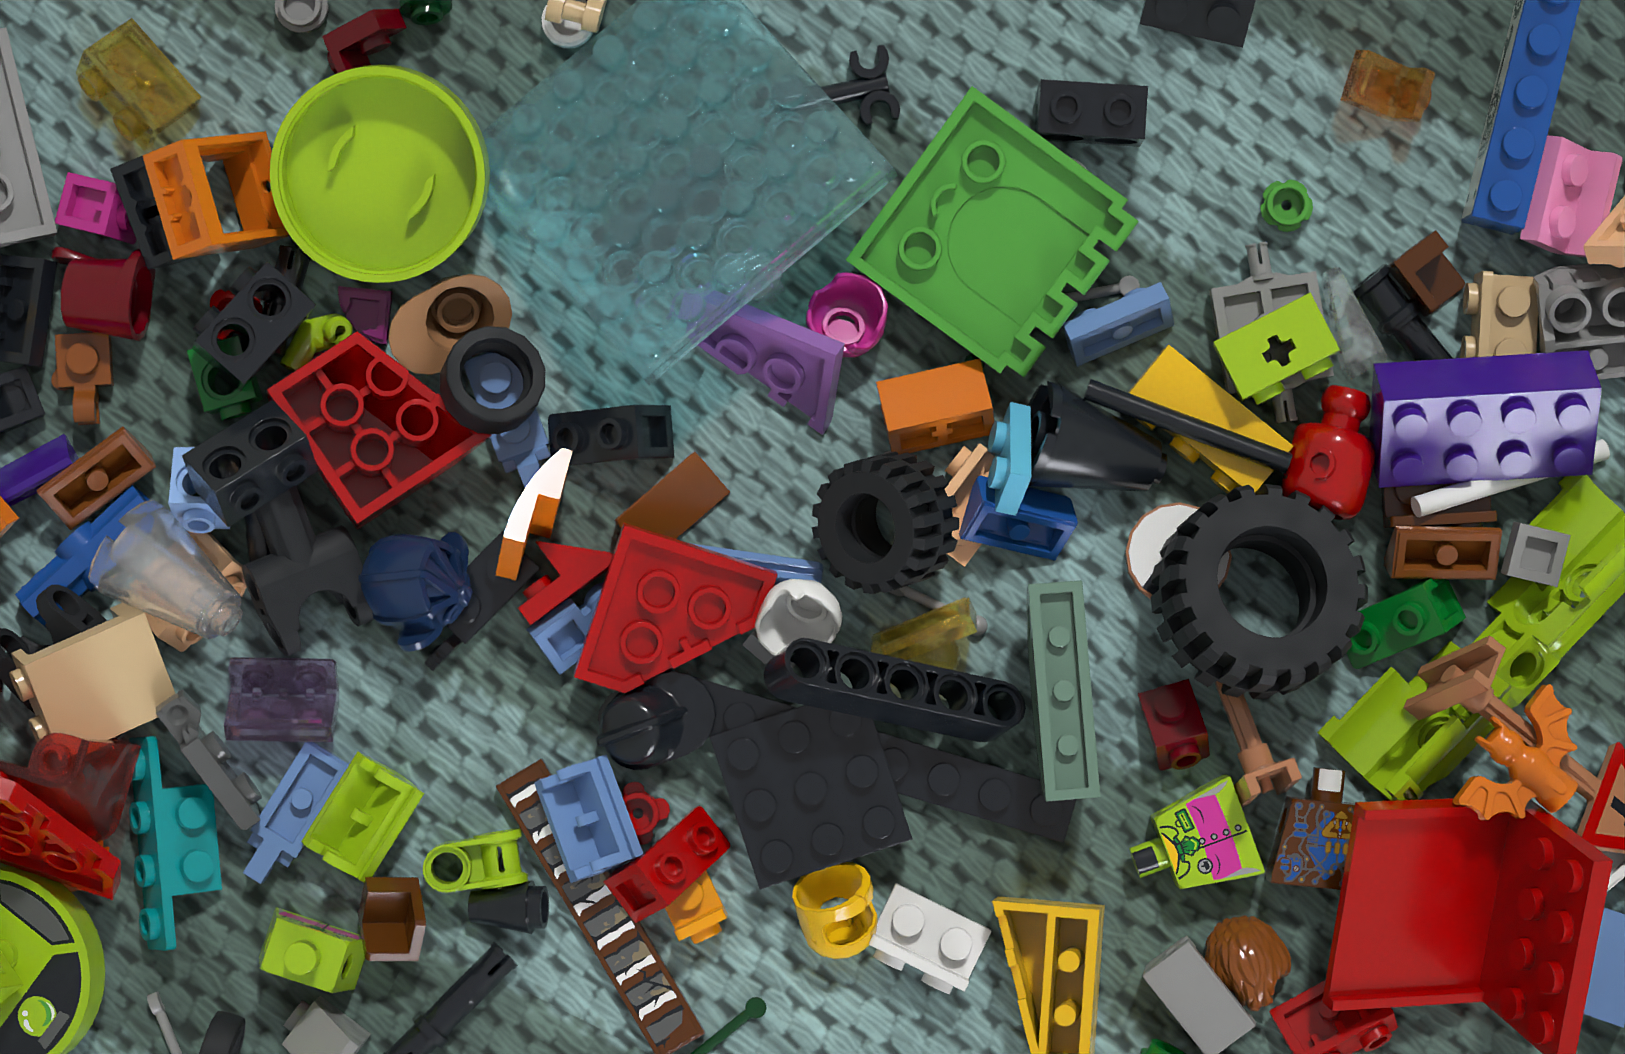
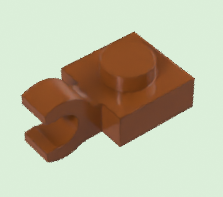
[55,332,114,426]

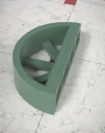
[1026,580,1100,801]

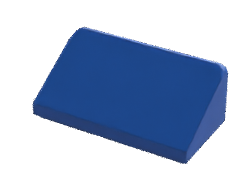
[959,476,1078,561]

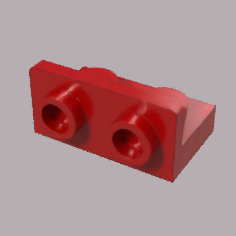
[1269,980,1398,1054]

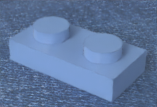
[1063,282,1174,367]

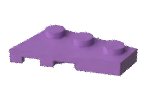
[686,286,845,435]

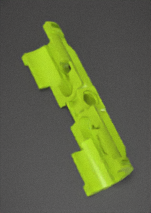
[1317,475,1625,801]

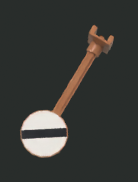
[1125,502,1302,808]

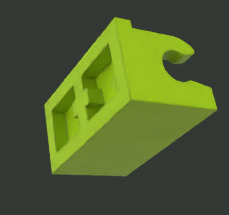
[301,751,425,882]

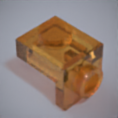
[1340,50,1435,122]

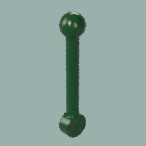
[690,997,767,1054]

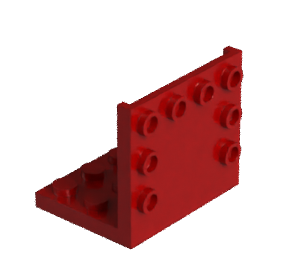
[1322,798,1613,1054]

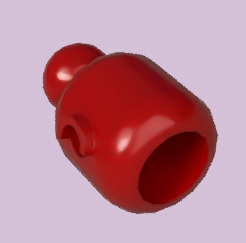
[1281,385,1376,520]

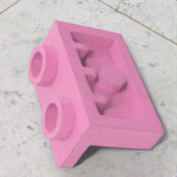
[1520,136,1622,258]

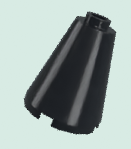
[1028,381,1168,492]

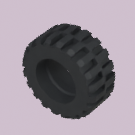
[1150,484,1368,699]

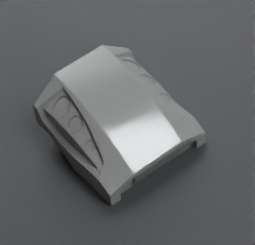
[1533,263,1625,380]

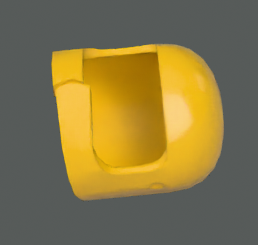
[792,862,878,959]

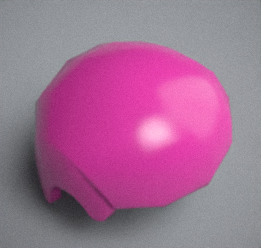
[806,272,888,358]

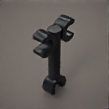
[757,45,900,129]

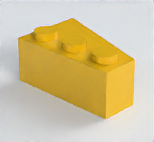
[992,897,1105,1054]

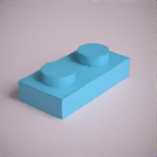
[988,402,1032,516]

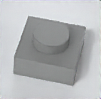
[1501,521,1571,587]

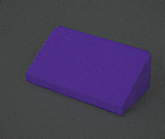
[0,434,79,507]

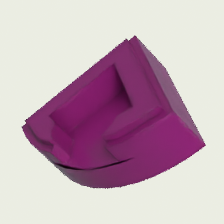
[338,286,393,345]

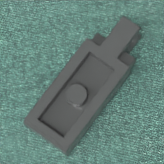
[156,689,262,831]

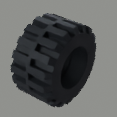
[812,452,959,594]

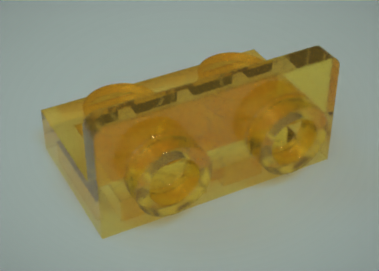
[76,18,202,151]

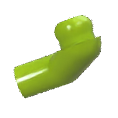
[280,313,353,372]

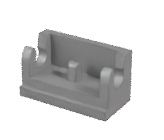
[1142,936,1257,1054]

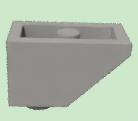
[282,996,371,1054]

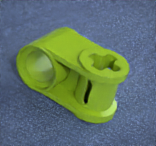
[423,828,529,893]

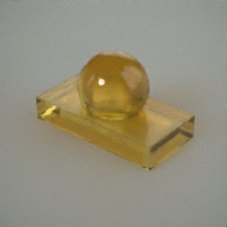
[871,597,977,670]

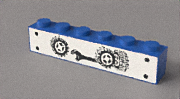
[1462,0,1581,235]

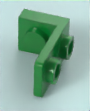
[1346,578,1466,669]

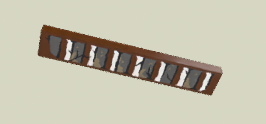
[496,758,705,1054]

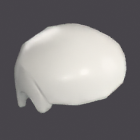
[755,579,843,656]

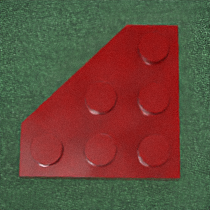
[573,523,778,693]
[0,771,121,900]

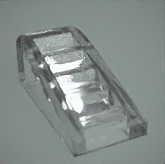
[1321,266,1388,382]

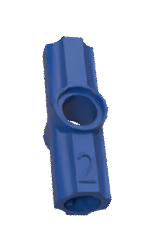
[15,485,166,628]

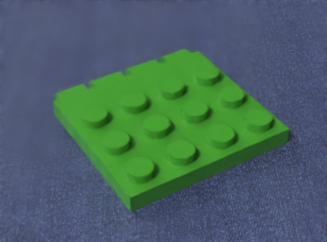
[846,86,1139,378]

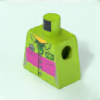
[1129,774,1265,889]
[259,907,365,993]

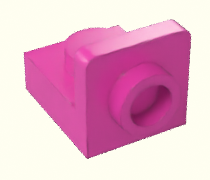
[55,172,136,244]

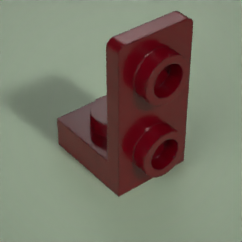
[322,9,407,74]

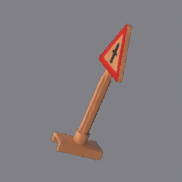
[1404,636,1625,854]

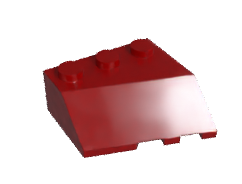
[267,331,492,530]

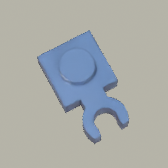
[526,582,604,675]

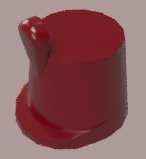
[51,247,156,341]

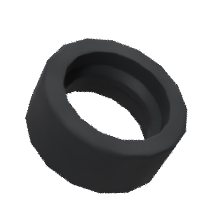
[440,326,545,434]

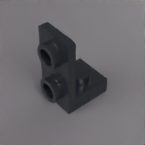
[548,405,675,466]

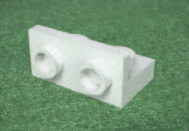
[869,883,991,994]

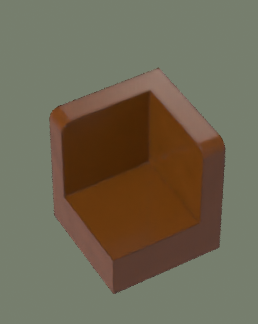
[1388,230,1465,317]
[358,877,426,961]

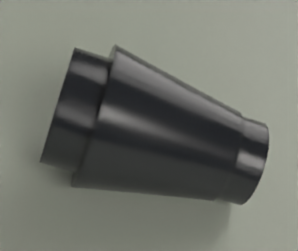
[468,880,549,934]

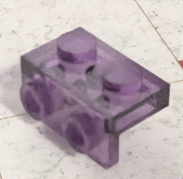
[224,657,339,742]

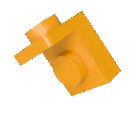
[665,870,728,944]

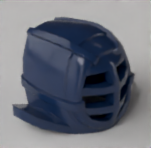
[358,532,473,652]

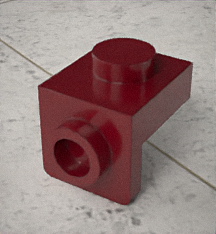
[1138,679,1210,771]

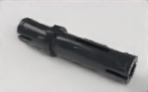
[383,942,518,1054]

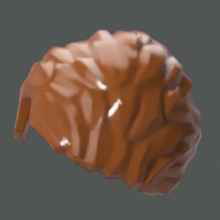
[1205,915,1291,1011]

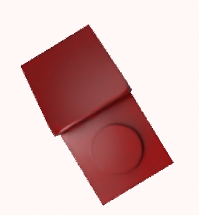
[518,541,613,625]

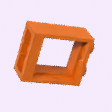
[142,131,290,260]

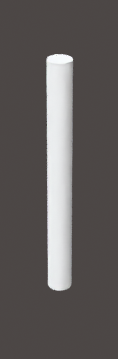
[1411,439,1610,517]

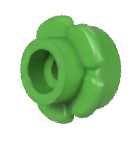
[1260,180,1313,232]

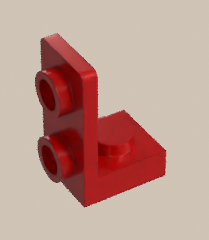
[603,806,731,923]

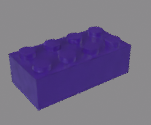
[1369,350,1602,488]

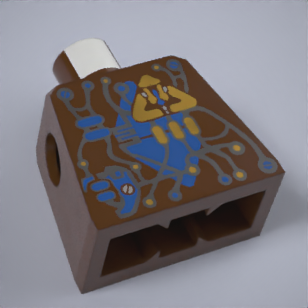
[1265,767,1355,890]

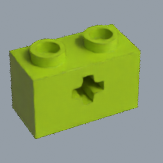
[1213,292,1340,405]

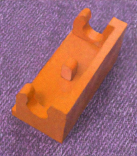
[876,358,994,455]

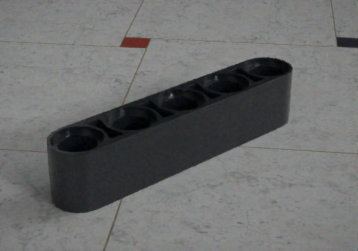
[764,638,1026,742]

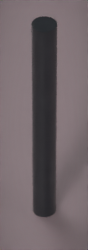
[1083,379,1293,474]

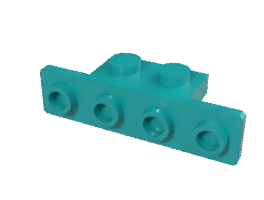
[124,736,222,951]

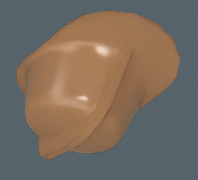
[388,274,512,375]

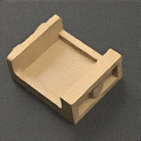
[9,600,176,761]

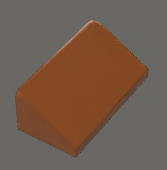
[37,426,156,530]
[614,451,730,539]
[1384,526,1502,580]

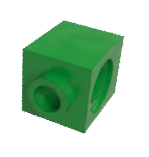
[187,336,263,421]

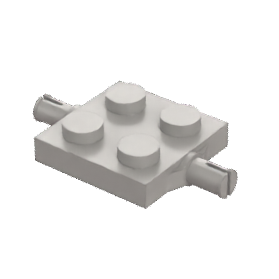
[1209,242,1334,424]

